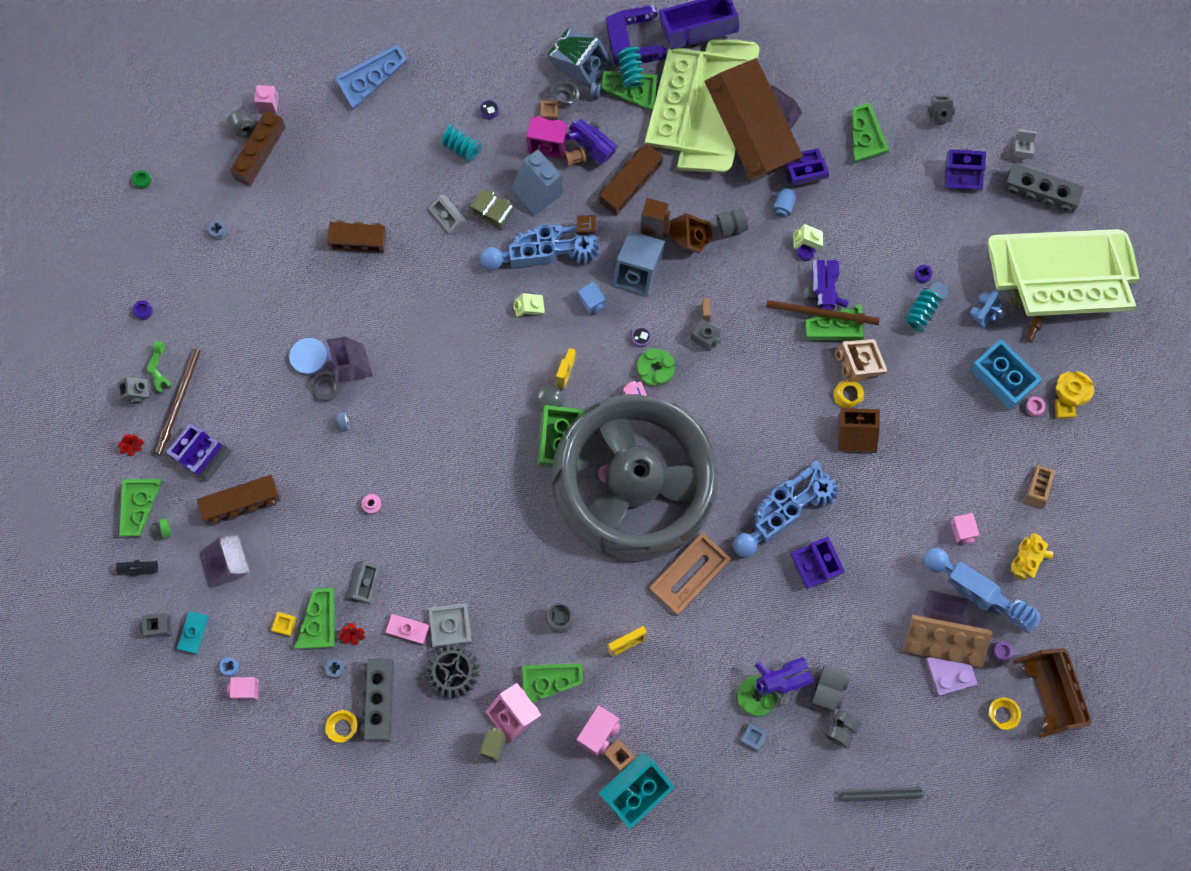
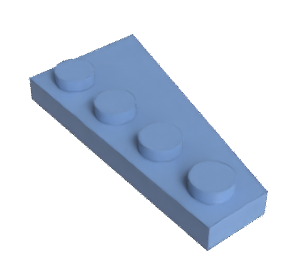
[335,44,407,110]

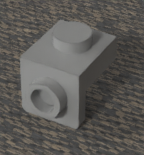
[1014,129,1036,159]

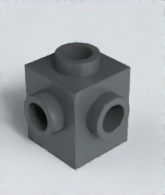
[927,95,955,125]
[117,376,149,405]

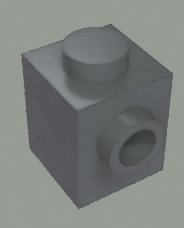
[691,319,721,351]

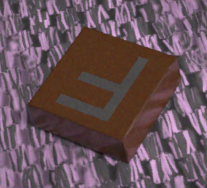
[577,215,596,235]

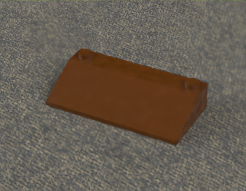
[704,58,804,182]

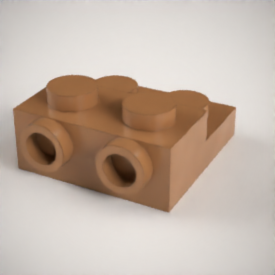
[835,339,888,382]

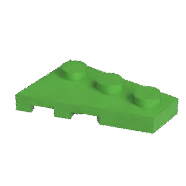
[602,71,657,111]
[852,103,889,163]
[119,479,163,537]
[294,588,335,650]

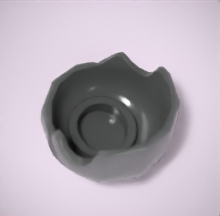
[534,385,564,411]

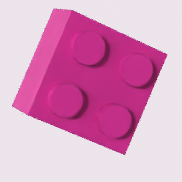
[526,117,568,159]

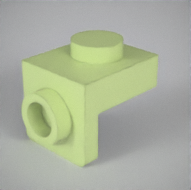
[793,224,823,250]
[514,293,545,317]

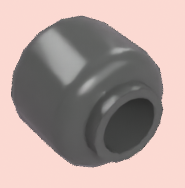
[228,110,255,137]

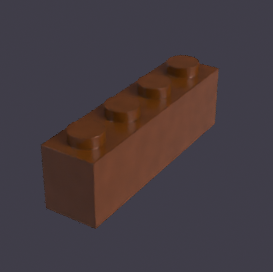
[230,110,286,187]
[599,143,663,216]
[197,475,281,525]

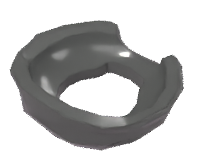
[551,81,579,105]
[310,371,340,400]

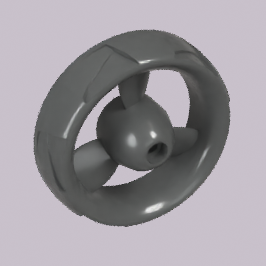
[551,394,719,561]

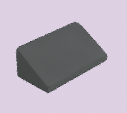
[199,440,232,481]
[348,561,381,604]

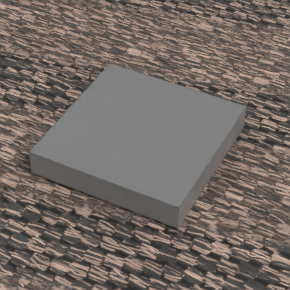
[428,603,472,648]

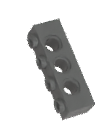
[1003,163,1084,213]
[361,658,394,741]

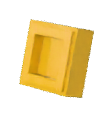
[1054,399,1077,419]
[271,612,297,637]

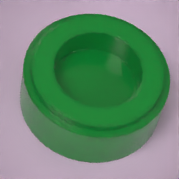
[132,170,152,189]

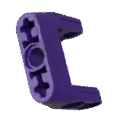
[605,5,667,65]

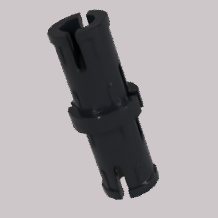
[116,560,158,576]

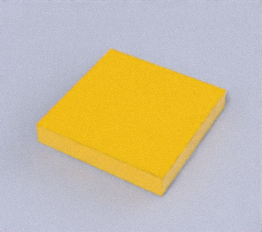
[608,626,647,657]

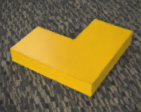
[556,348,576,390]

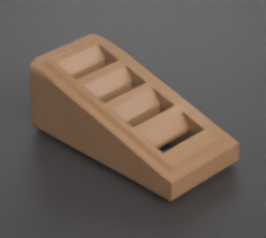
[1025,465,1055,509]

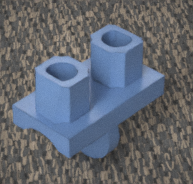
[970,291,1005,329]

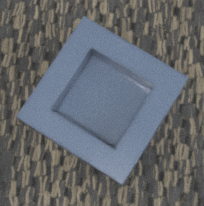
[740,723,768,751]

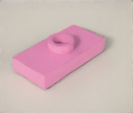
[386,614,430,645]

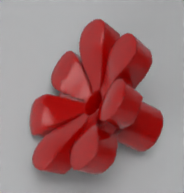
[118,434,144,456]
[339,623,365,645]

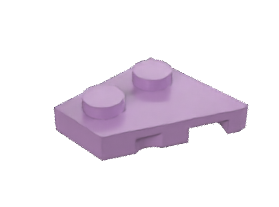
[926,658,978,696]

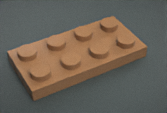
[903,615,992,668]

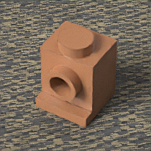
[604,739,635,772]

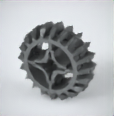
[426,644,480,699]

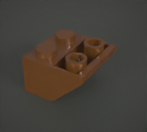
[838,408,880,453]

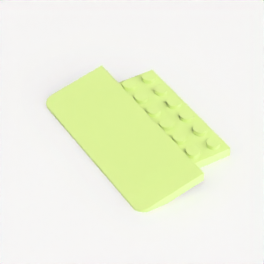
[645,40,759,173]
[988,230,1139,316]

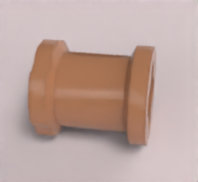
[564,146,587,167]

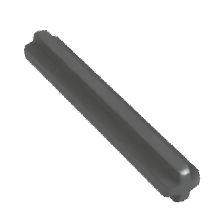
[841,787,923,801]

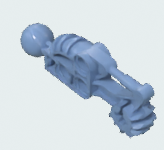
[480,224,600,271]
[733,461,839,558]
[924,548,1041,633]

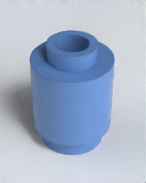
[773,189,796,218]

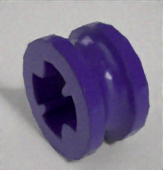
[914,265,932,284]

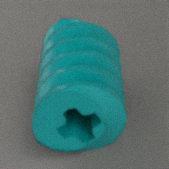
[617,47,645,88]
[441,124,482,162]
[905,289,943,333]

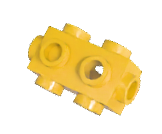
[1010,533,1053,580]

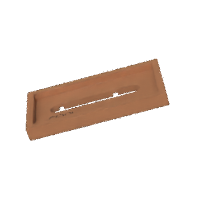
[649,532,731,616]

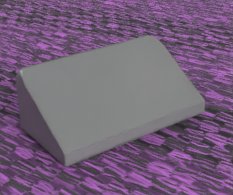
[428,195,467,234]

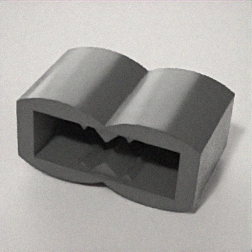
[811,665,850,712]

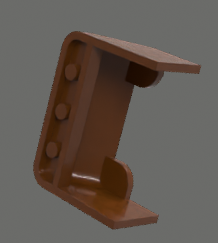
[1013,648,1091,739]

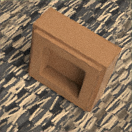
[540,100,559,120]
[702,298,711,322]

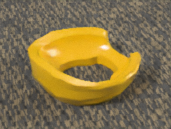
[833,380,864,408]
[989,697,1021,730]
[325,710,358,743]

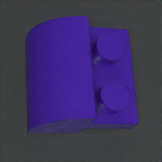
[785,148,829,186]
[944,149,986,191]
[166,423,222,476]
[790,536,845,589]

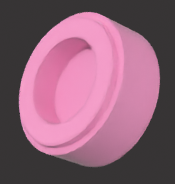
[1025,397,1045,417]

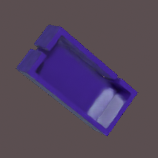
[659,0,739,50]

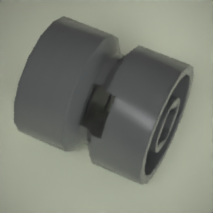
[716,208,748,237]
[547,603,573,633]
[825,710,862,749]

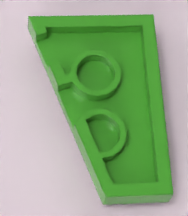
[805,304,864,340]
[523,663,583,702]

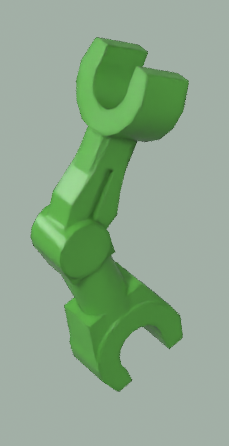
[147,340,172,393]

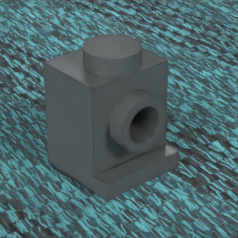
[139,613,171,638]

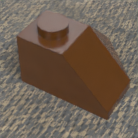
[670,213,712,253]

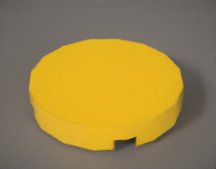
[1055,371,1094,406]

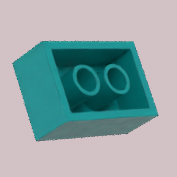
[598,752,675,829]

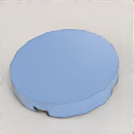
[289,338,328,375]

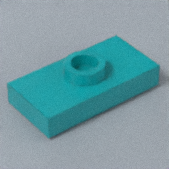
[177,611,209,654]

